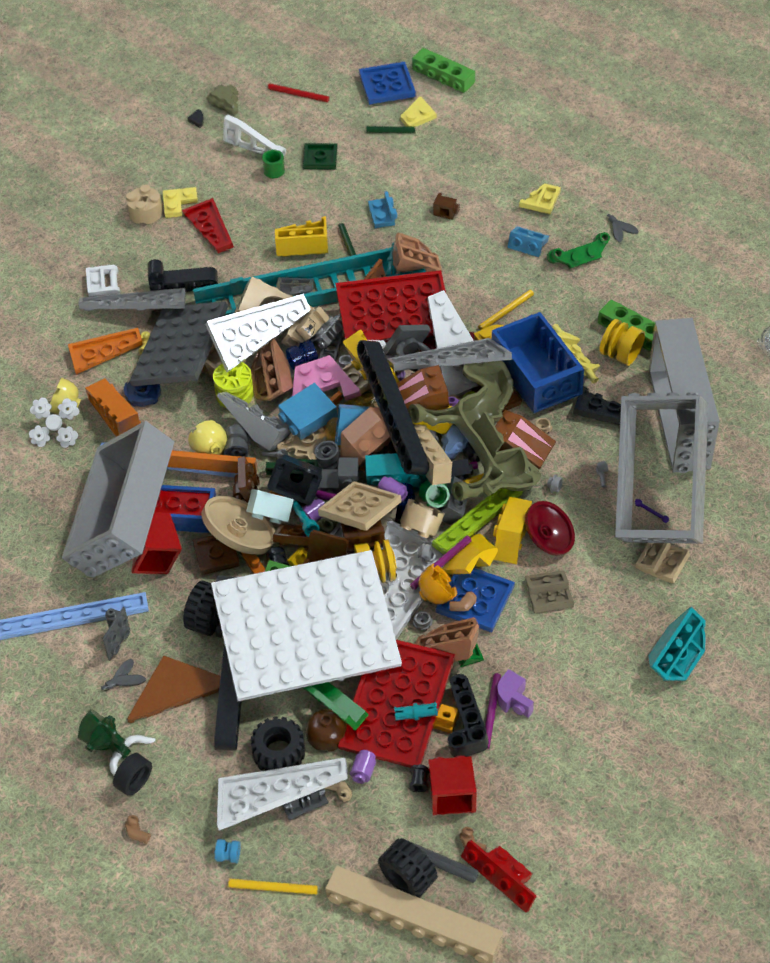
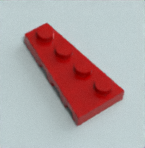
[182,198,234,253]

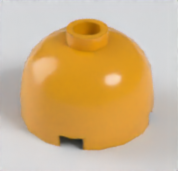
[419,563,457,604]

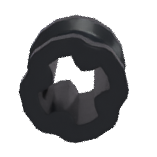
[409,764,429,792]

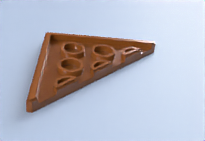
[127,656,221,724]

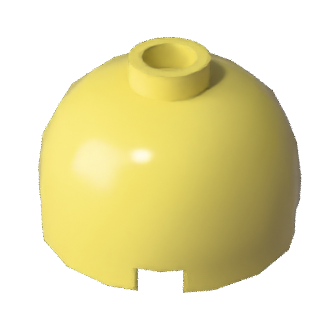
[49,378,81,415]
[188,420,227,455]

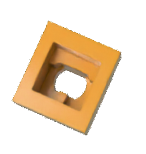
[434,704,459,734]

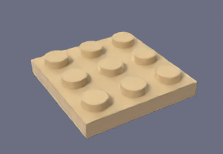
[318,481,402,531]

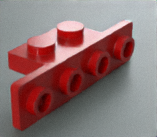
[461,840,537,913]

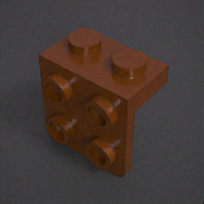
[302,530,348,564]

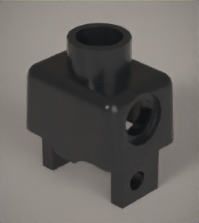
[267,454,322,505]

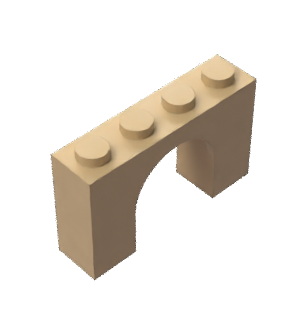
[235,277,314,350]

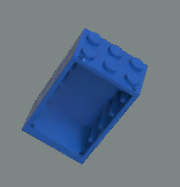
[492,312,584,413]

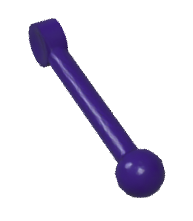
[635,499,669,523]

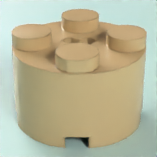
[126,185,162,224]
[400,499,445,538]

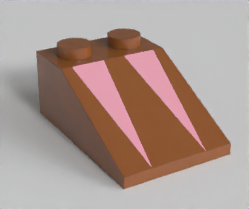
[397,365,449,410]
[495,410,556,469]

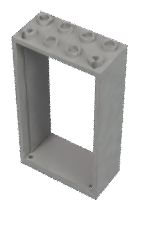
[649,318,720,473]
[615,392,708,544]
[62,421,175,578]

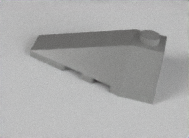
[217,392,291,451]

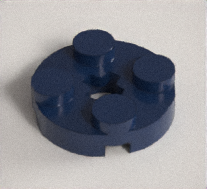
[124,382,161,407]

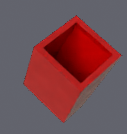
[131,512,182,574]
[429,755,477,815]

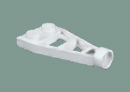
[223,114,286,155]

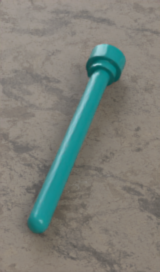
[285,496,320,537]

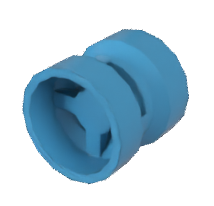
[215,839,241,863]

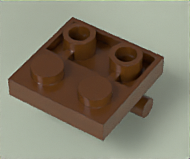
[232,456,260,503]
[341,519,385,554]

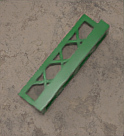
[302,682,369,731]

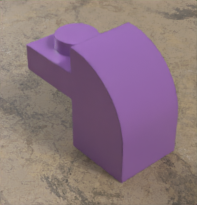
[497,669,534,718]

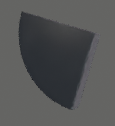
[187,109,204,128]

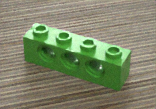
[412,48,475,93]
[598,299,655,352]

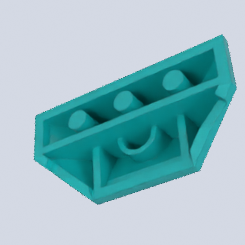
[648,607,706,681]

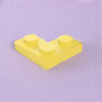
[163,187,198,218]

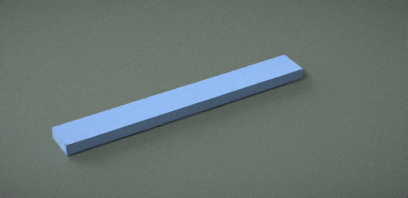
[0,592,149,640]

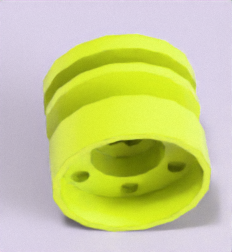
[213,362,254,408]

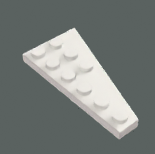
[427,290,484,396]
[205,294,311,372]
[217,758,347,830]

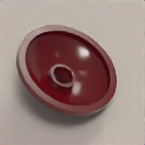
[525,501,575,556]

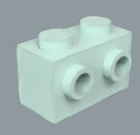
[246,489,294,524]

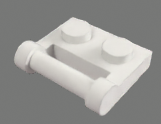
[86,265,120,297]

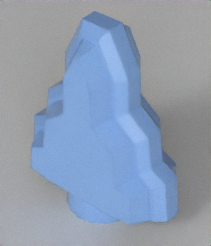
[441,425,468,460]

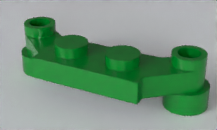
[547,232,610,269]

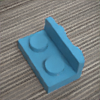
[368,191,397,228]
[507,226,549,257]

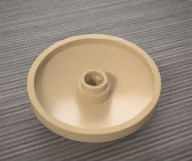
[202,496,275,555]

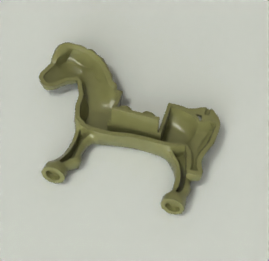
[408,361,541,501]

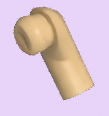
[325,781,352,802]

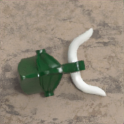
[78,709,156,776]

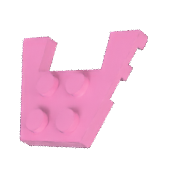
[292,355,361,400]

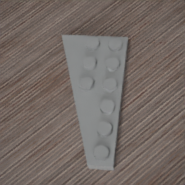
[78,288,186,311]
[387,338,512,372]

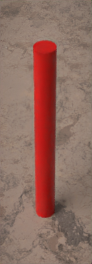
[268,83,330,103]

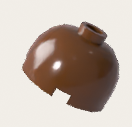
[306,709,347,752]

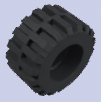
[183,580,219,636]
[250,716,305,771]
[378,838,438,898]

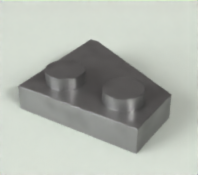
[276,278,314,295]

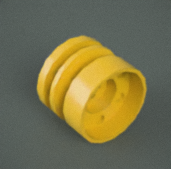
[599,319,645,366]
[354,539,396,583]

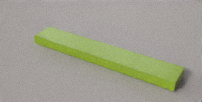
[432,488,523,554]

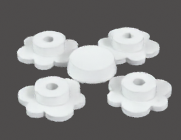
[29,398,79,448]

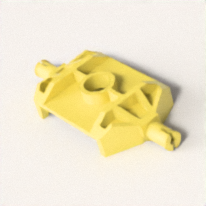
[552,324,600,384]

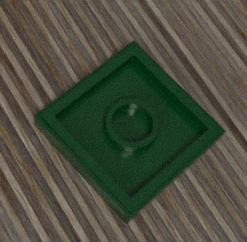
[303,143,338,170]

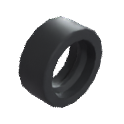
[113,752,152,796]

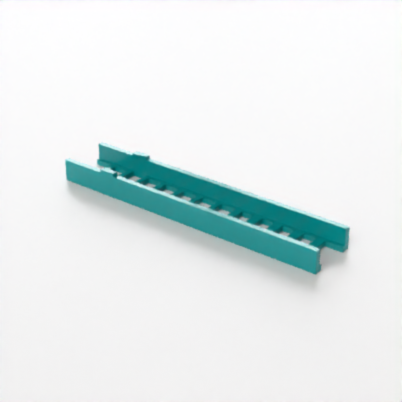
[193,248,426,316]

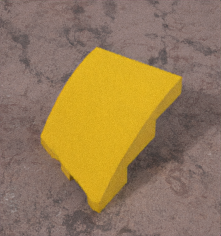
[442,534,498,574]

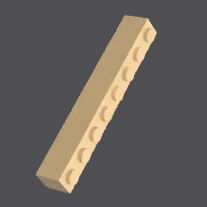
[325,866,503,963]

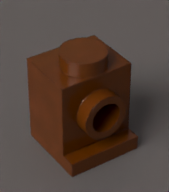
[433,193,460,220]

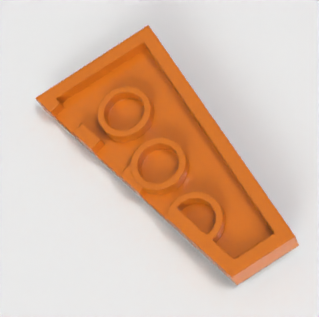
[68,328,143,375]

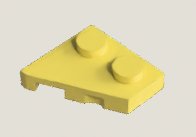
[400,96,437,127]
[519,183,561,214]

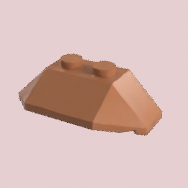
[392,233,442,273]
[251,339,293,401]
[340,407,392,469]
[415,617,479,662]

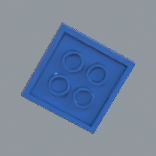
[359,62,416,105]
[436,568,515,633]

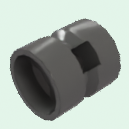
[224,425,249,457]
[314,441,340,469]

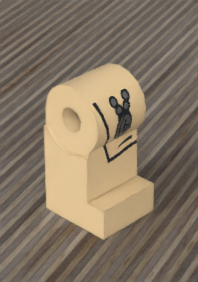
[295,306,329,341]

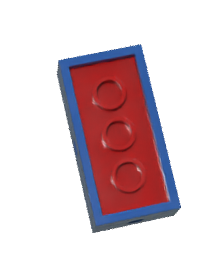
[154,485,216,533]

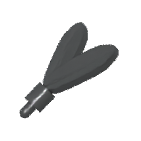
[607,214,639,242]
[101,659,146,690]

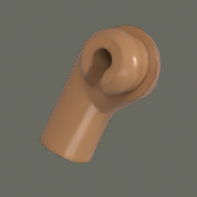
[450,591,477,611]
[125,815,151,844]
[460,827,487,852]

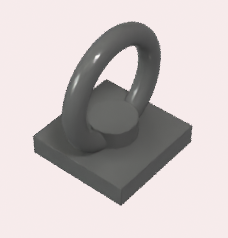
[383,325,431,372]

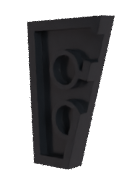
[573,386,621,425]

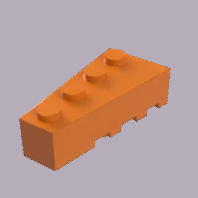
[85,378,141,437]

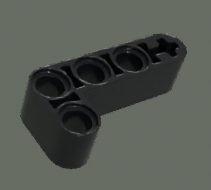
[147,259,218,292]
[447,674,489,757]

